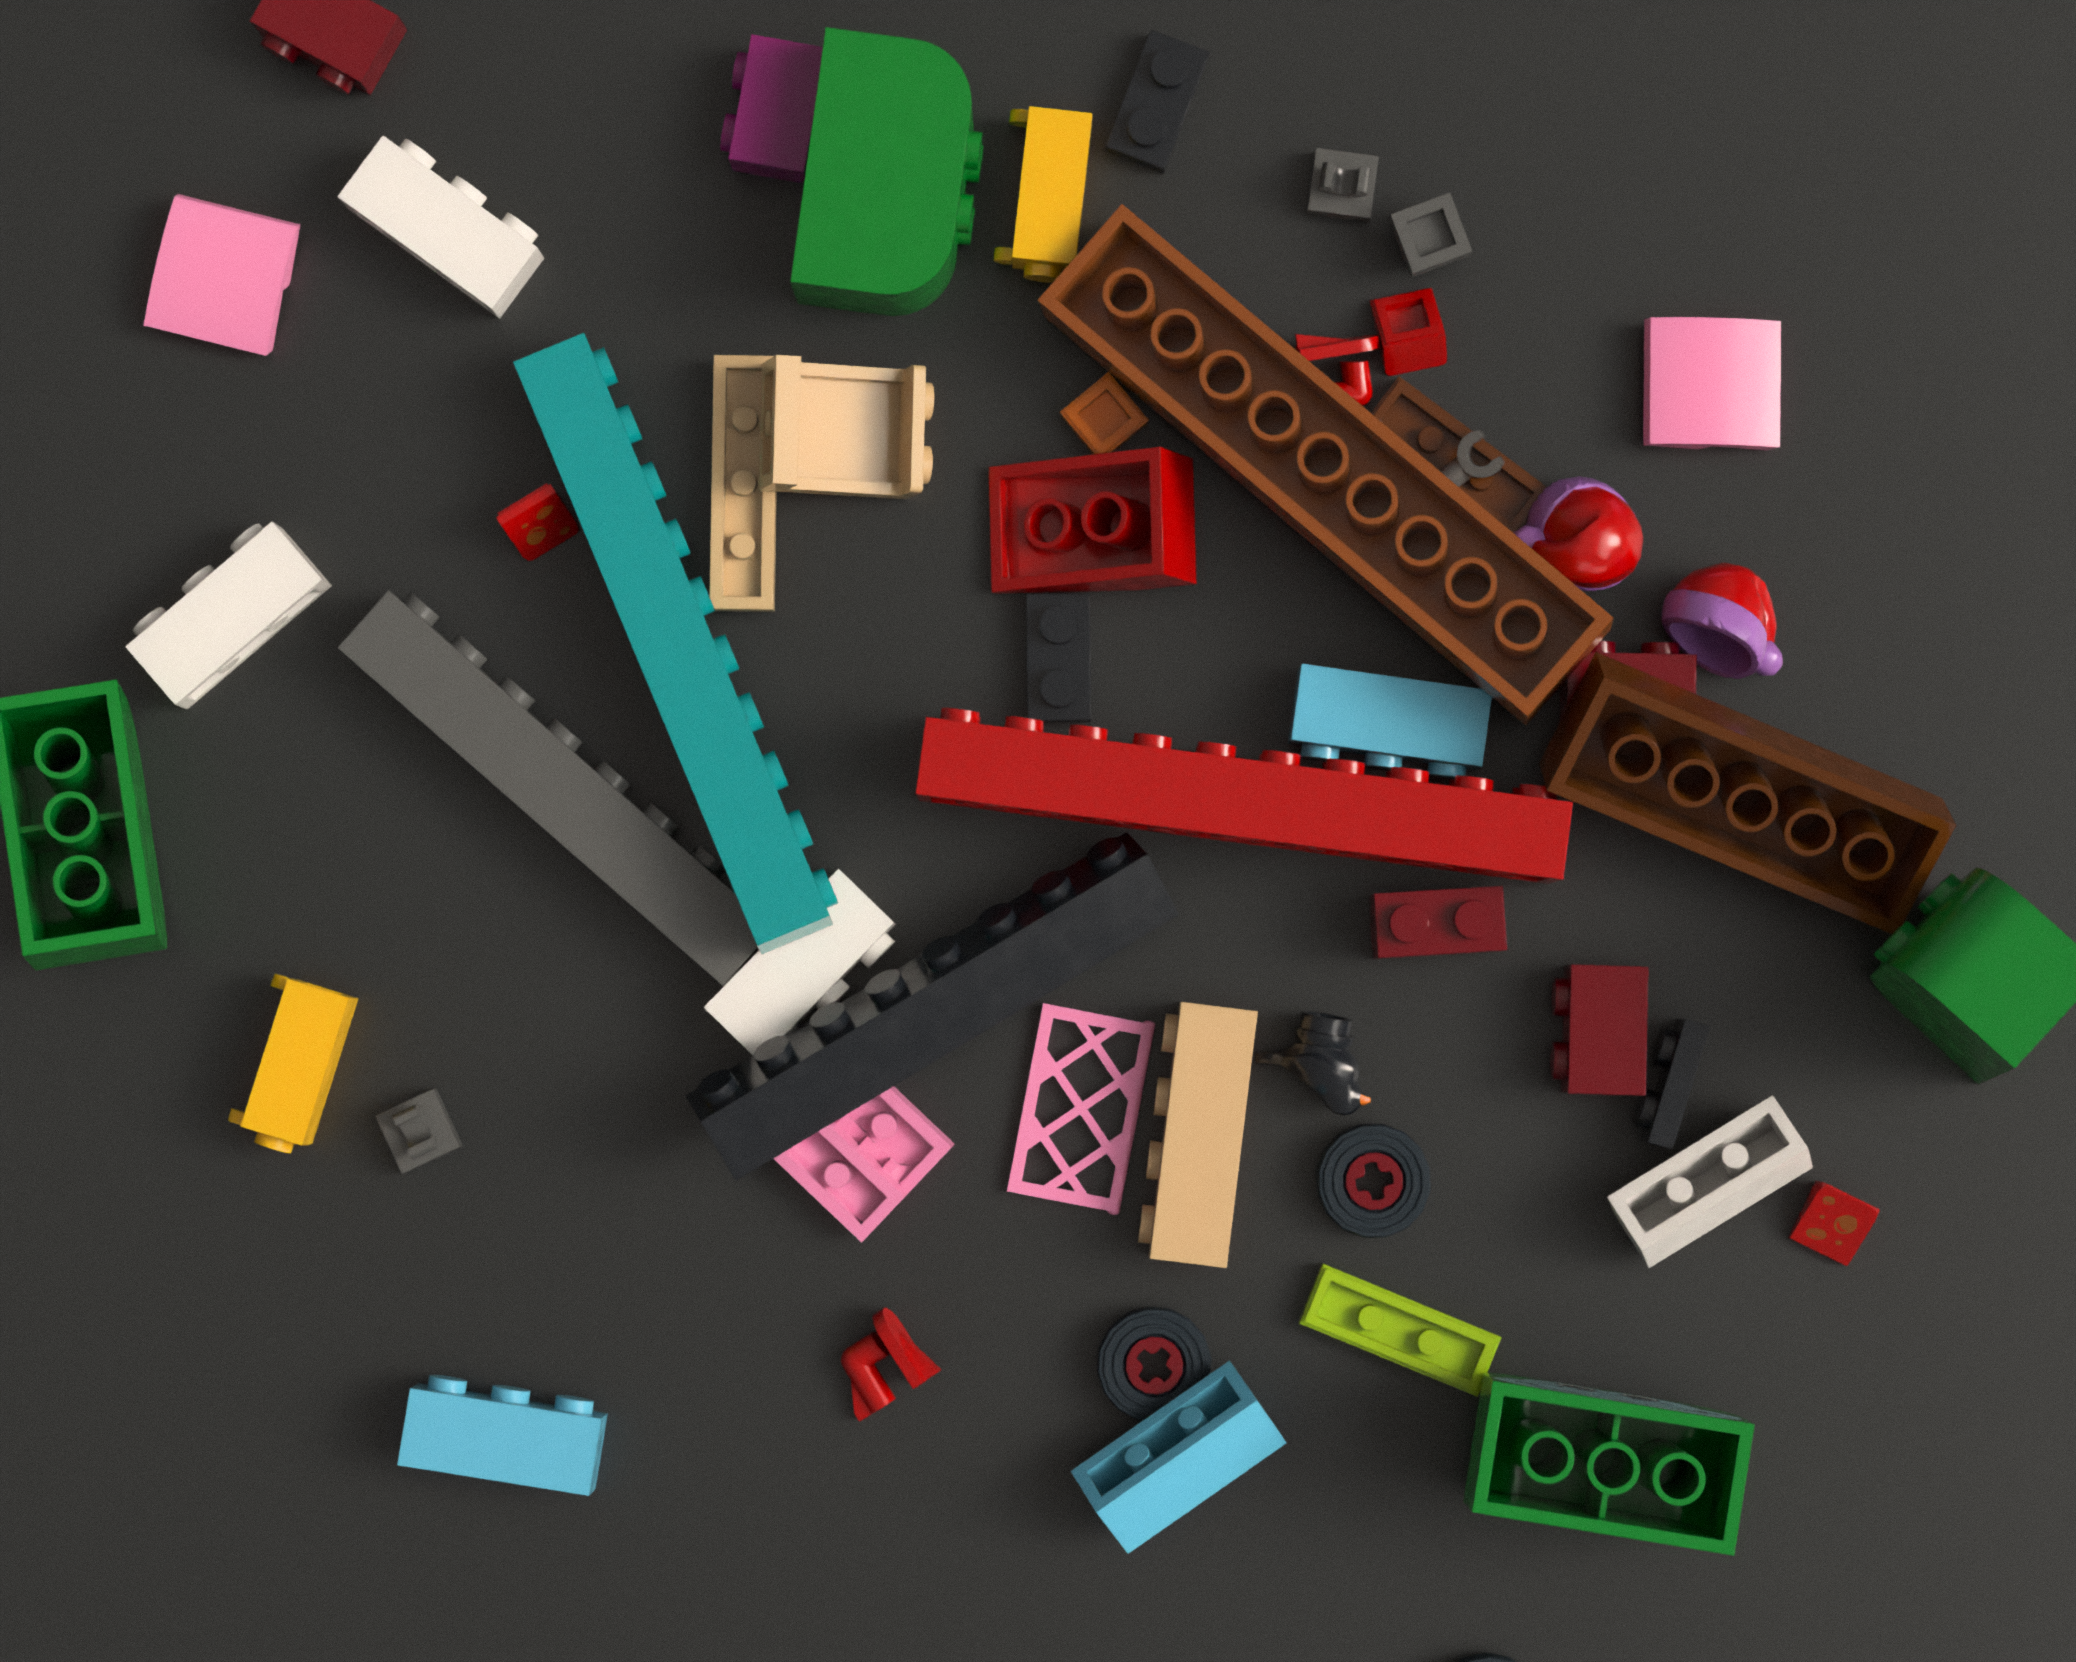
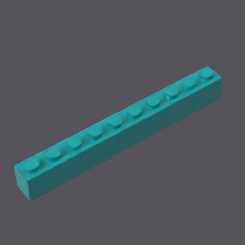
[513,333,838,954]

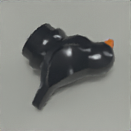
[1256,1011,1371,1116]

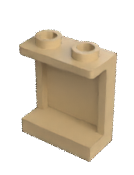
[759,355,934,499]

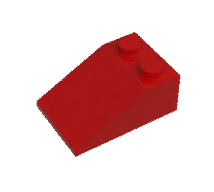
[989,447,1197,594]

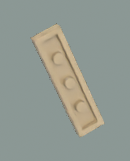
[710,355,777,612]

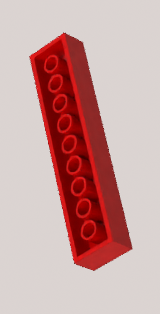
[916,708,1573,884]

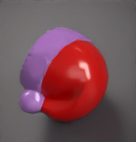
[1514,476,1643,591]
[1661,562,1783,679]

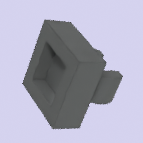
[1306,148,1379,223]
[1389,192,1473,278]
[375,1089,463,1174]

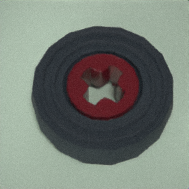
[1316,1124,1431,1238]
[1097,1306,1212,1421]

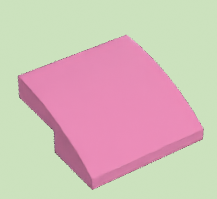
[144,194,300,356]
[1643,317,1781,450]
[773,1086,954,1243]

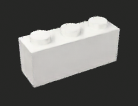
[337,136,544,319]
[125,522,332,710]
[704,869,896,1055]
[1607,1095,1813,1268]

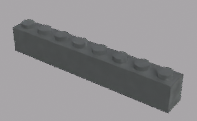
[338,590,759,986]

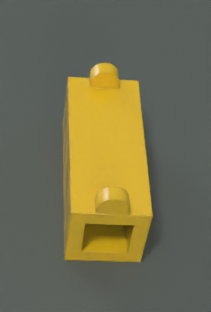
[993,106,1092,283]
[228,973,359,1153]

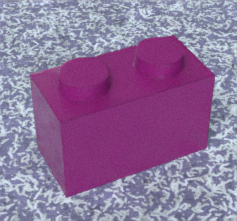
[720,34,823,184]

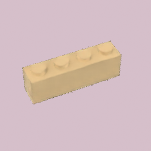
[1138,1002,1258,1268]

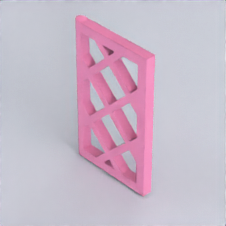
[1007,1003,1156,1215]

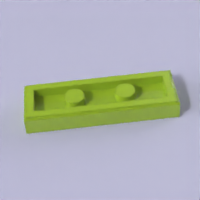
[1298,1263,1502,1397]

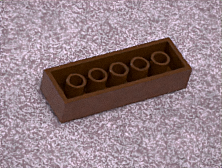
[1539,652,1956,934]

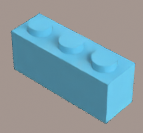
[1288,664,1492,779]
[1071,1360,1287,1554]
[397,1375,608,1496]

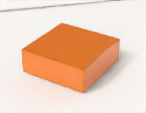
[1060,372,1149,455]

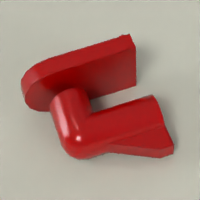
[1295,334,1381,406]
[841,1307,942,1422]

